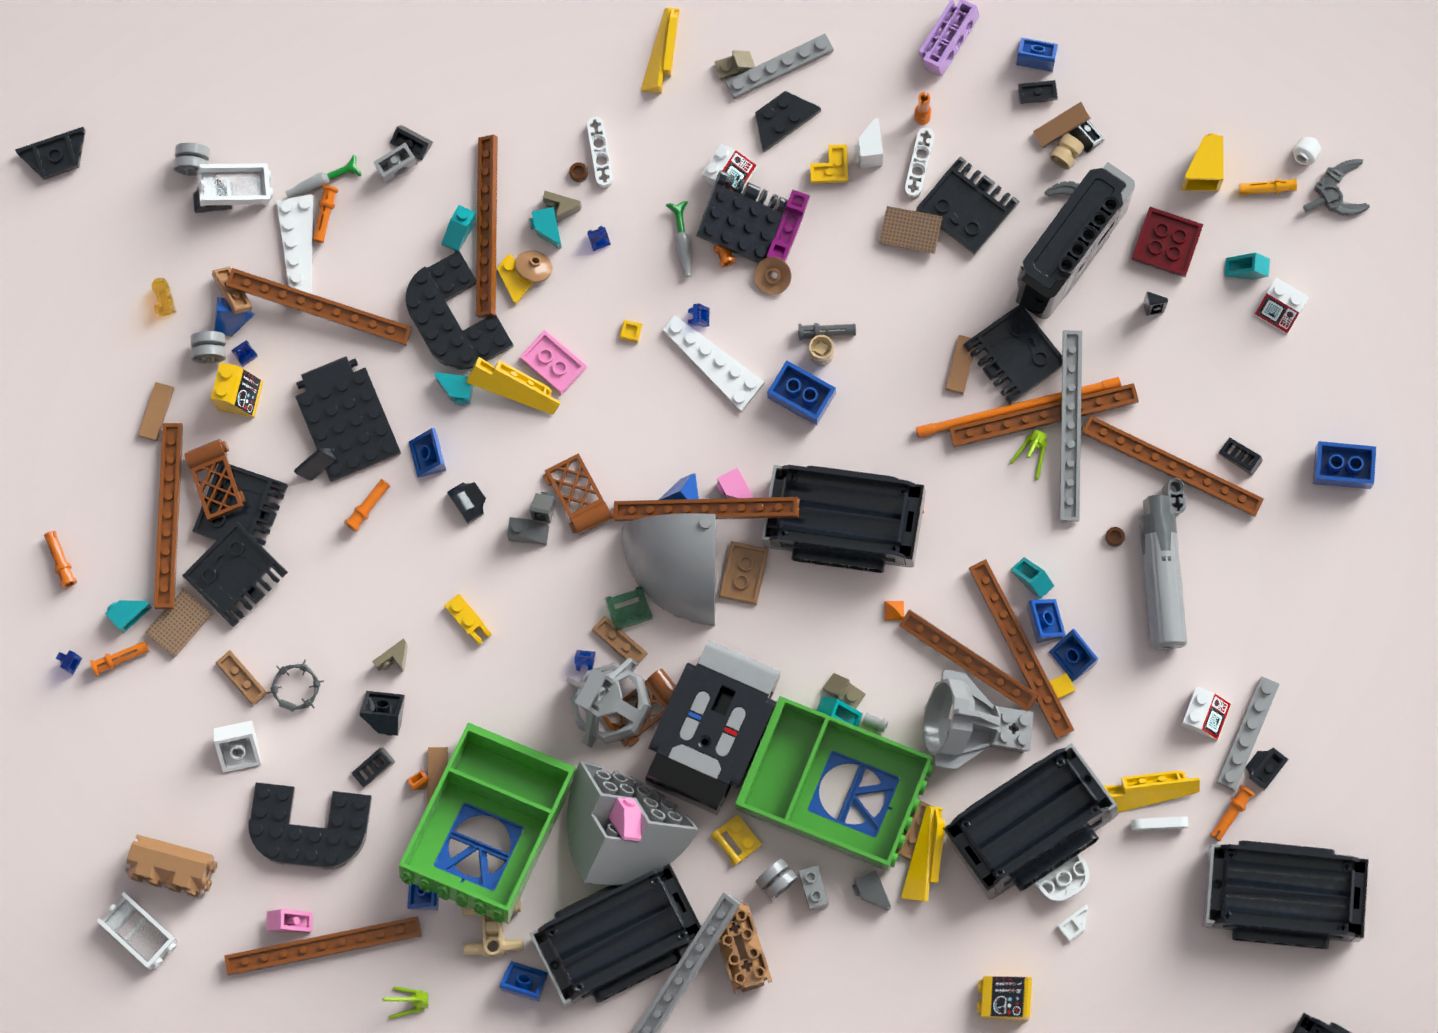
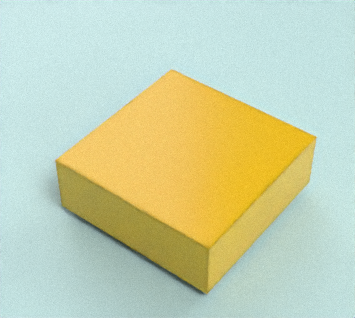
[620,320,643,343]
[1050,673,1075,699]

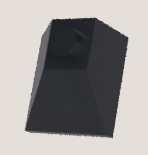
[360,691,405,736]

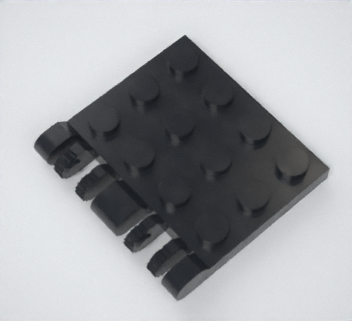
[916,156,1020,255]
[696,170,788,264]
[963,304,1062,405]
[192,462,288,546]
[182,521,288,627]

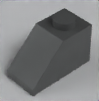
[529,492,556,523]
[507,517,549,545]
[852,870,891,910]

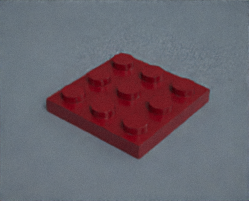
[1131,207,1204,277]

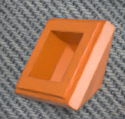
[884,601,904,620]
[407,770,429,790]

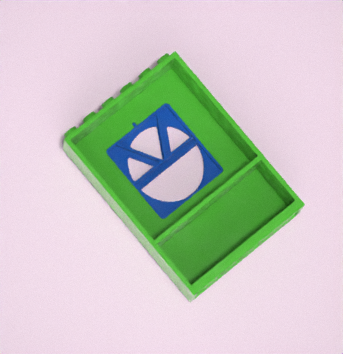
[735,696,934,871]
[399,722,576,924]

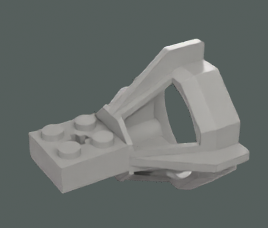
[566,658,652,748]
[922,670,1033,769]

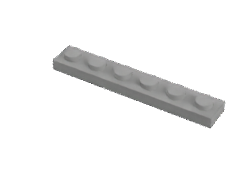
[726,34,834,99]
[1217,676,1279,791]

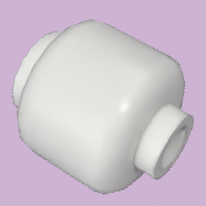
[1293,137,1321,165]

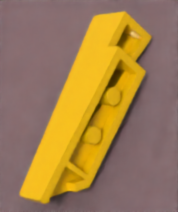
[641,7,680,93]
[467,357,561,415]
[1104,770,1200,813]
[901,806,945,901]

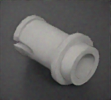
[862,713,888,733]

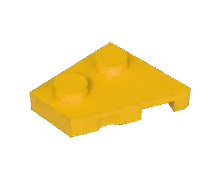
[497,254,534,305]

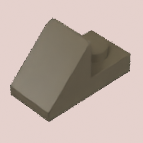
[715,50,755,80]
[543,191,582,222]
[372,638,408,671]
[823,673,866,709]

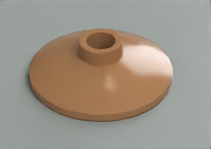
[515,250,552,282]
[754,257,792,295]

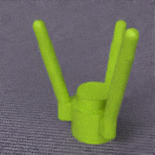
[1010,430,1048,480]
[382,986,428,1019]

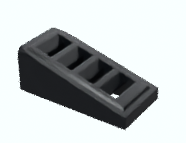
[1219,437,1263,476]
[352,747,395,788]

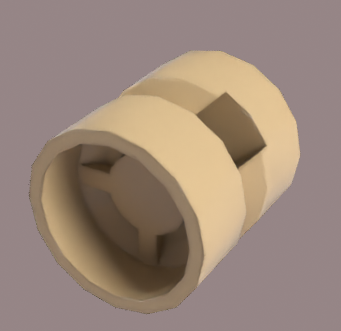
[1050,134,1084,170]
[809,335,834,366]

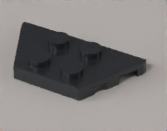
[755,91,821,152]
[15,127,86,180]

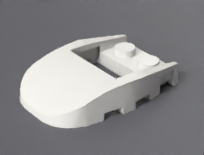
[1035,853,1089,901]

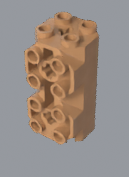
[125,834,218,898]
[718,902,772,994]

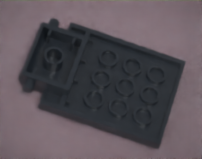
[295,356,401,482]

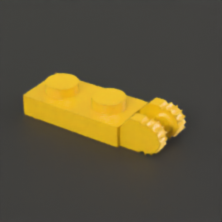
[444,594,492,645]

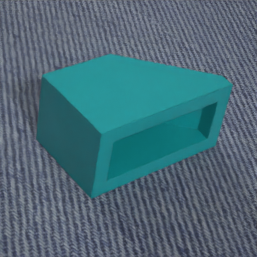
[441,205,476,252]
[529,207,562,249]
[1224,252,1270,280]
[435,372,474,406]
[1010,557,1054,599]
[105,600,152,634]
[817,697,863,727]

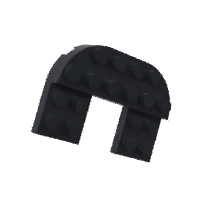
[406,251,514,369]
[248,782,372,869]

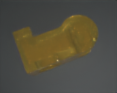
[152,278,176,317]

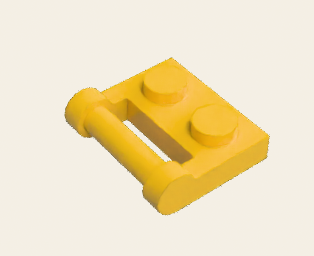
[710,814,762,866]

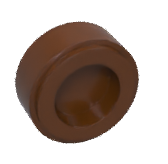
[569,162,588,182]
[1105,527,1125,547]

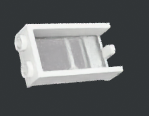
[197,164,273,206]
[97,892,178,970]

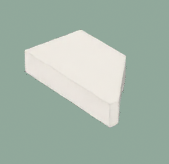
[1057,905,1088,942]

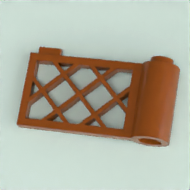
[184,439,246,521]
[543,453,613,535]
[602,668,676,747]

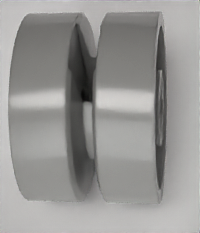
[174,143,210,176]
[191,331,226,364]
[755,858,798,901]

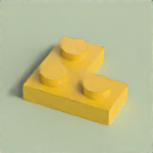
[810,144,848,184]

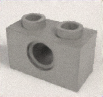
[374,143,418,183]
[799,865,829,911]

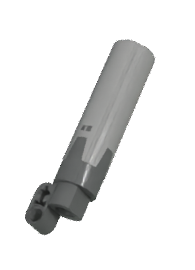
[1139,478,1187,650]

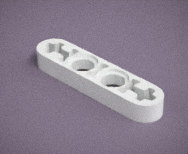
[587,117,613,188]
[905,128,934,198]

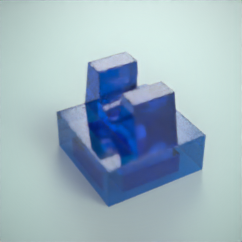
[587,226,611,251]
[688,303,710,327]
[231,340,258,367]
[56,650,82,675]
[574,650,596,671]

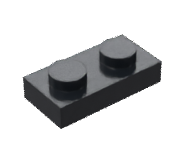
[1018,80,1058,104]

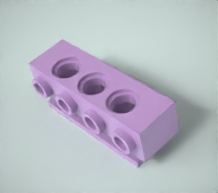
[919,0,980,76]

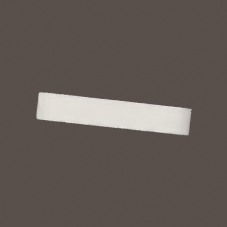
[1131,817,1188,831]

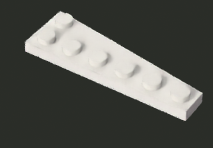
[276,194,314,294]
[663,315,765,412]

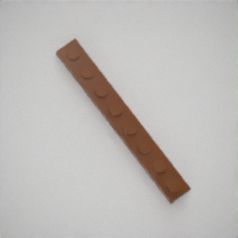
[899,609,1039,711]

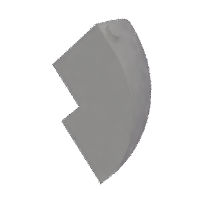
[622,514,717,625]
[567,761,699,885]

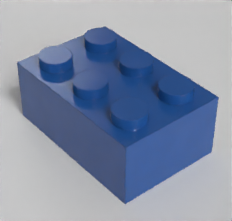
[767,360,836,426]
[1313,441,1376,489]

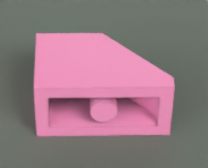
[716,468,754,498]
[608,798,641,842]
[266,909,313,933]

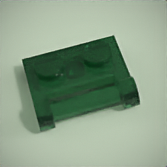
[605,586,653,631]

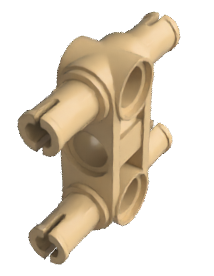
[461,900,524,957]

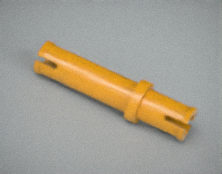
[1239,179,1297,196]

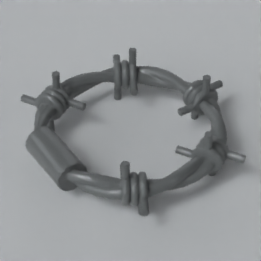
[267,659,324,712]

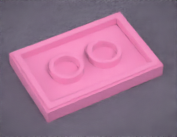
[519,330,587,395]

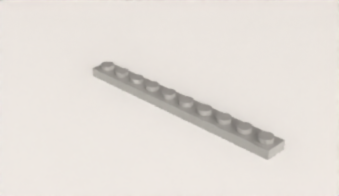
[1059,330,1082,522]
[634,892,741,1033]

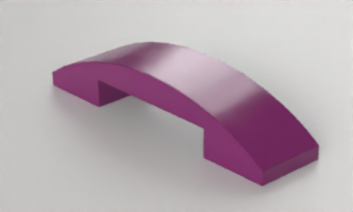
[767,189,810,261]

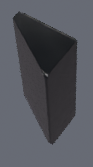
[1068,121,1105,153]
[390,125,433,160]
[1143,292,1168,316]
[294,448,336,481]

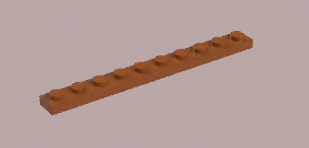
[476,134,498,318]
[226,268,412,346]
[949,383,1139,448]
[1082,415,1264,517]
[154,423,183,609]
[613,497,800,521]
[969,559,1074,739]
[224,916,422,976]

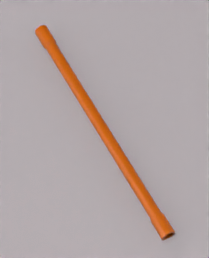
[916,377,1121,438]

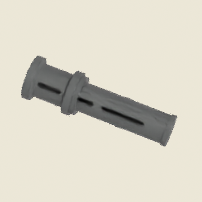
[798,323,856,341]

